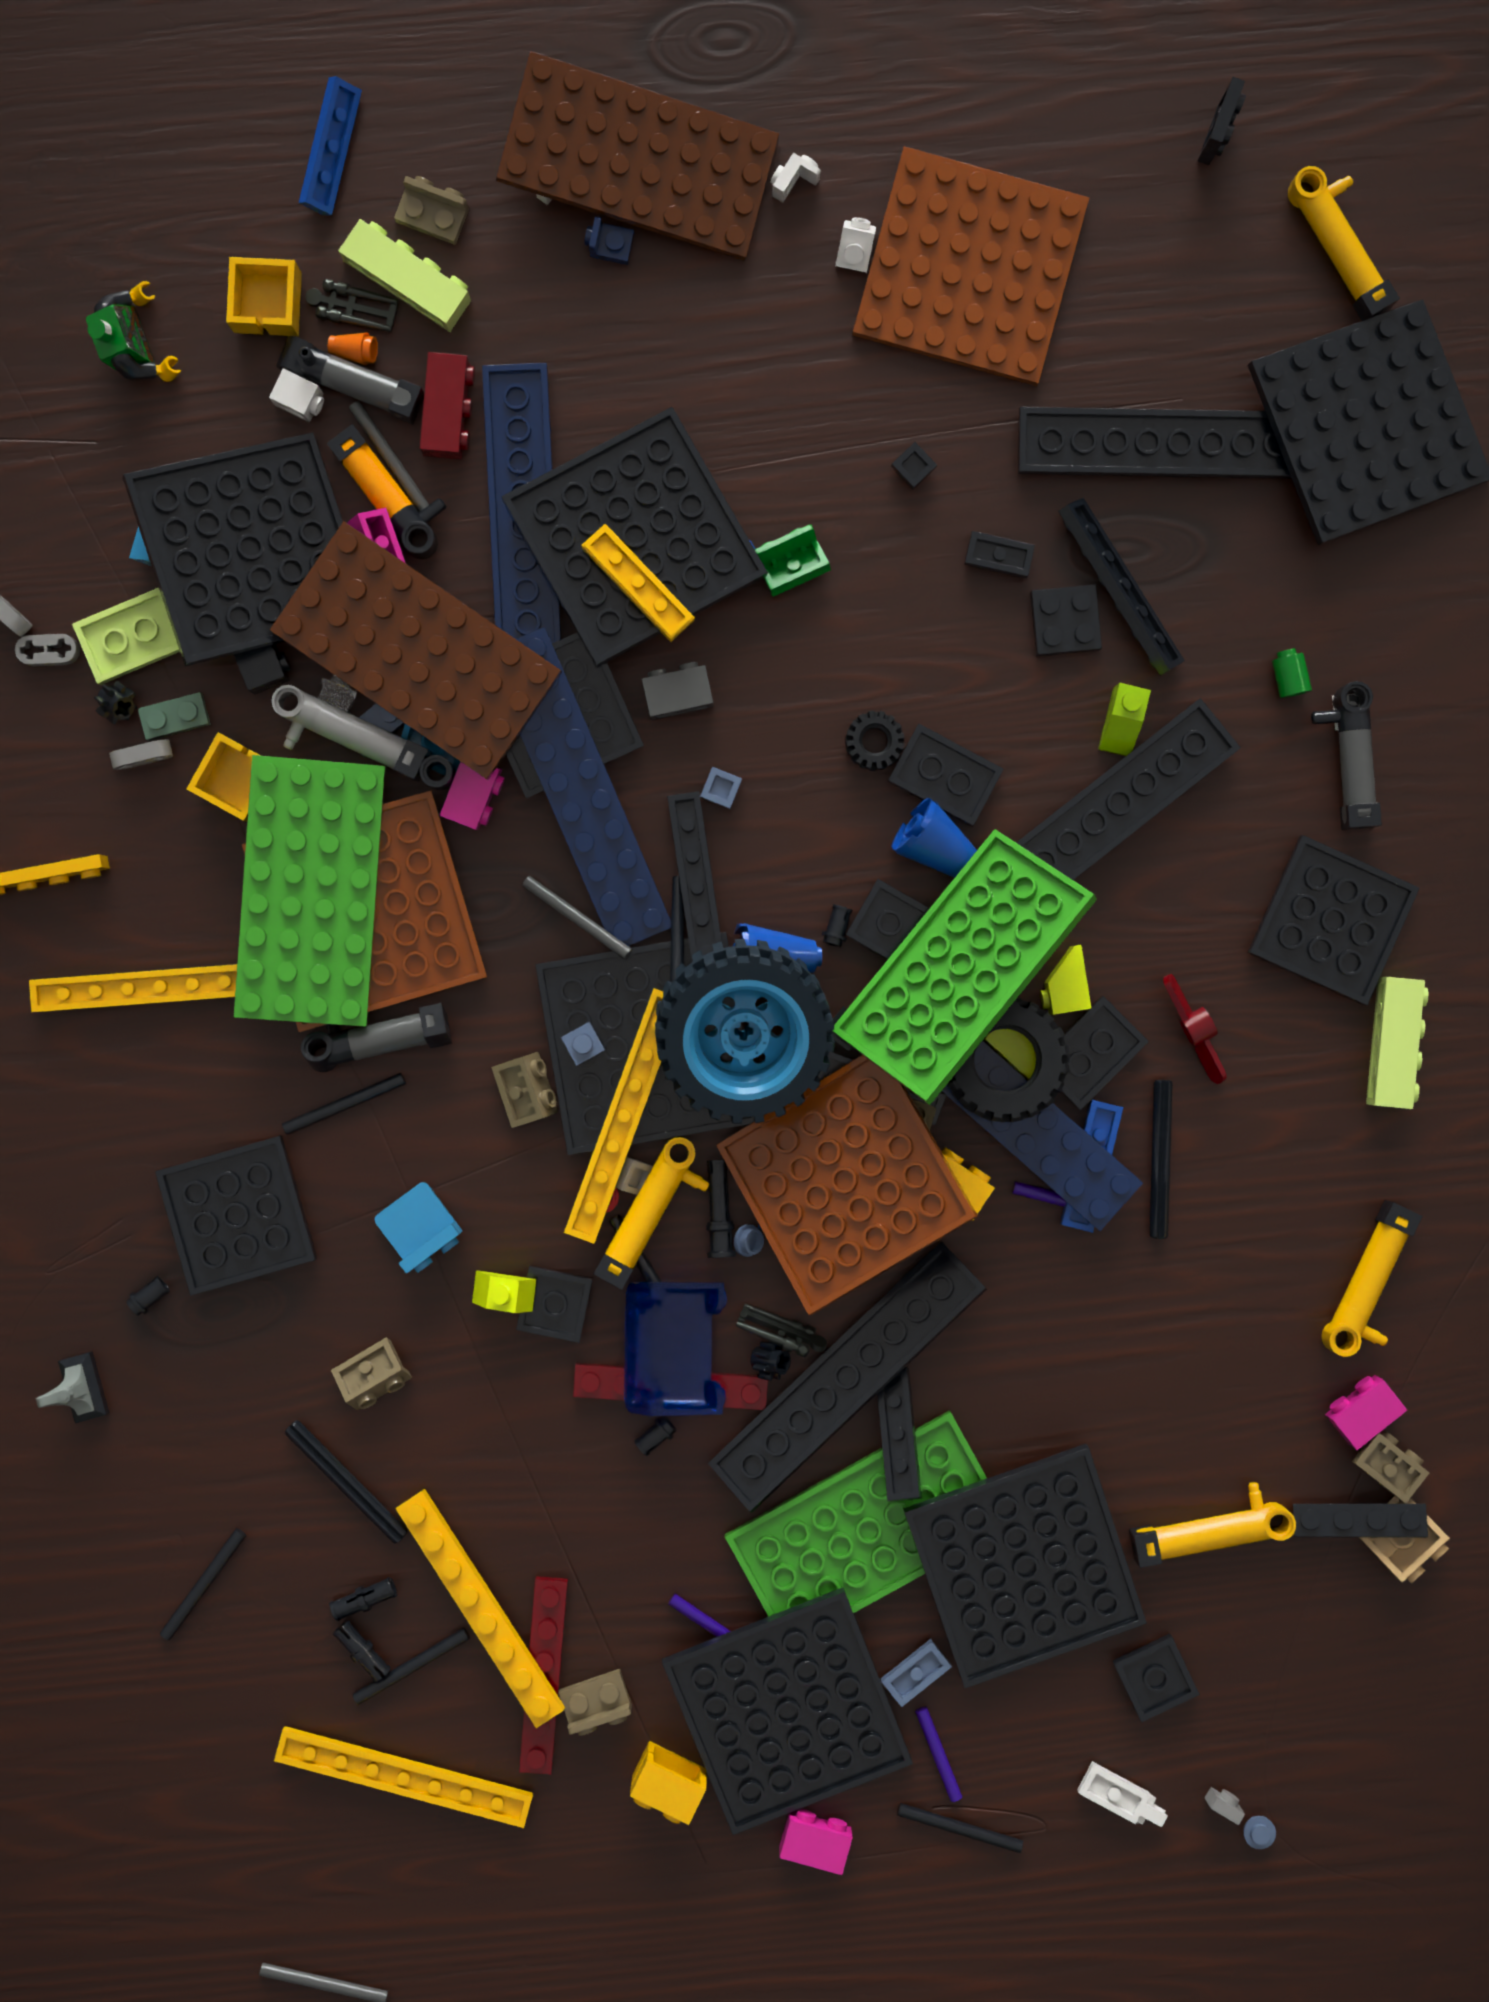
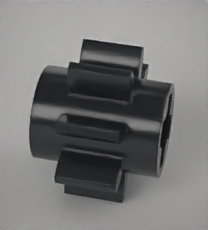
[94,681,137,724]
[750,1341,791,1381]

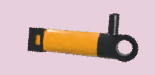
[326,424,446,559]

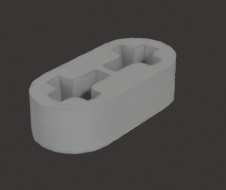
[0,595,33,638]
[15,634,80,667]
[109,739,173,770]

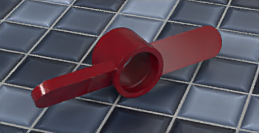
[1163,974,1227,1084]

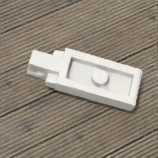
[1077,1761,1168,1827]

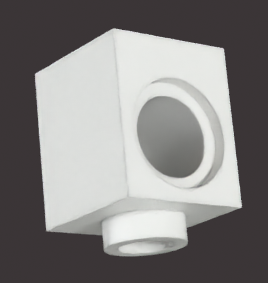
[269,368,324,422]

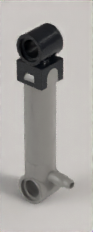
[271,685,456,790]

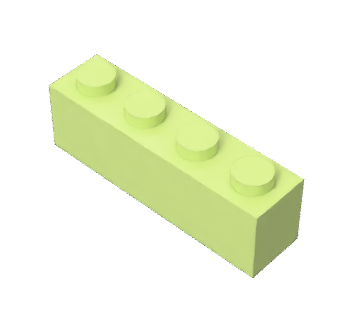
[338,219,471,332]
[1366,977,1428,1109]

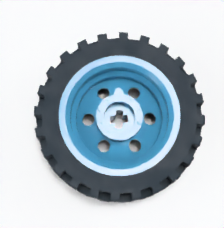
[655,939,835,1124]

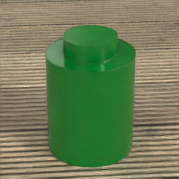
[1272,648,1312,699]

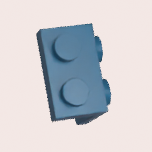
[375,1182,463,1274]

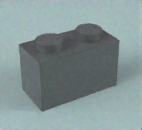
[642,662,714,721]

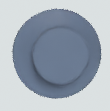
[734,1224,764,1257]
[1243,1816,1276,1849]

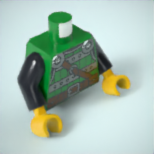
[86,281,181,382]

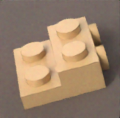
[1360,1496,1450,1584]

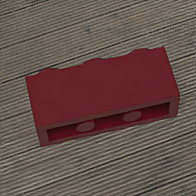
[420,352,475,460]

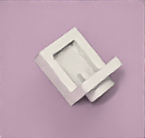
[770,152,821,203]
[835,217,876,273]

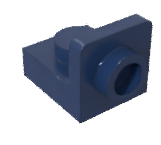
[584,216,635,265]

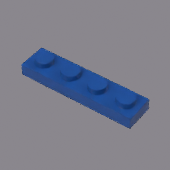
[299,76,362,216]
[1060,1100,1124,1233]

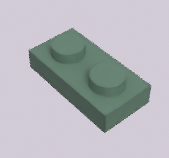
[138,692,211,741]

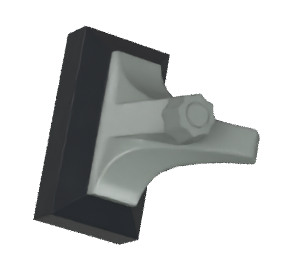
[36,1351,110,1423]

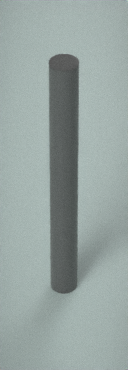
[349,401,429,512]
[522,876,632,959]
[259,1962,388,2002]

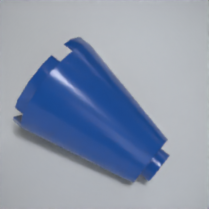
[891,798,977,878]
[733,923,822,973]

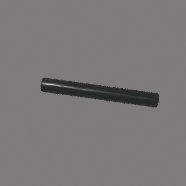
[1149,1080,1173,1239]
[285,1420,407,1544]

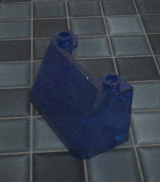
[624,1282,727,1416]

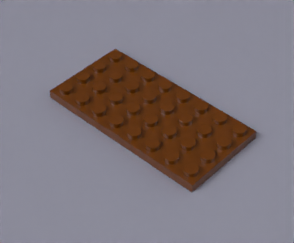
[496,51,779,261]
[270,521,562,780]

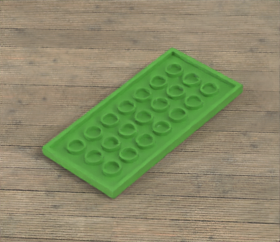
[234,755,385,1027]
[832,829,1097,1105]
[725,1410,987,1617]

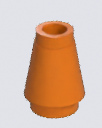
[327,333,378,366]

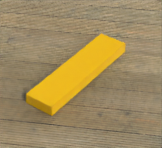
[581,524,695,642]

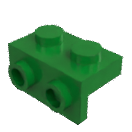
[755,524,831,597]

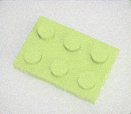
[72,588,180,685]

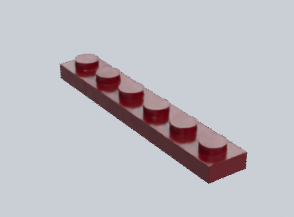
[573,1363,768,1410]
[519,1576,568,1775]

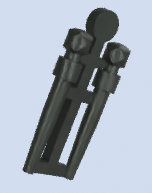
[305,279,398,332]
[736,1303,827,1358]

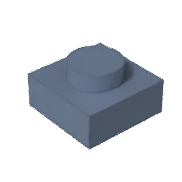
[700,767,742,809]
[561,1022,605,1066]

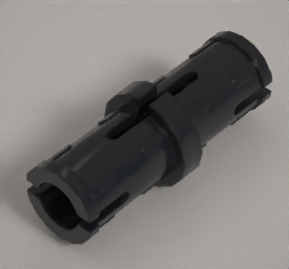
[329,1577,397,1622]
[332,1620,391,1682]

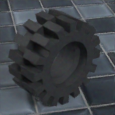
[845,711,905,771]

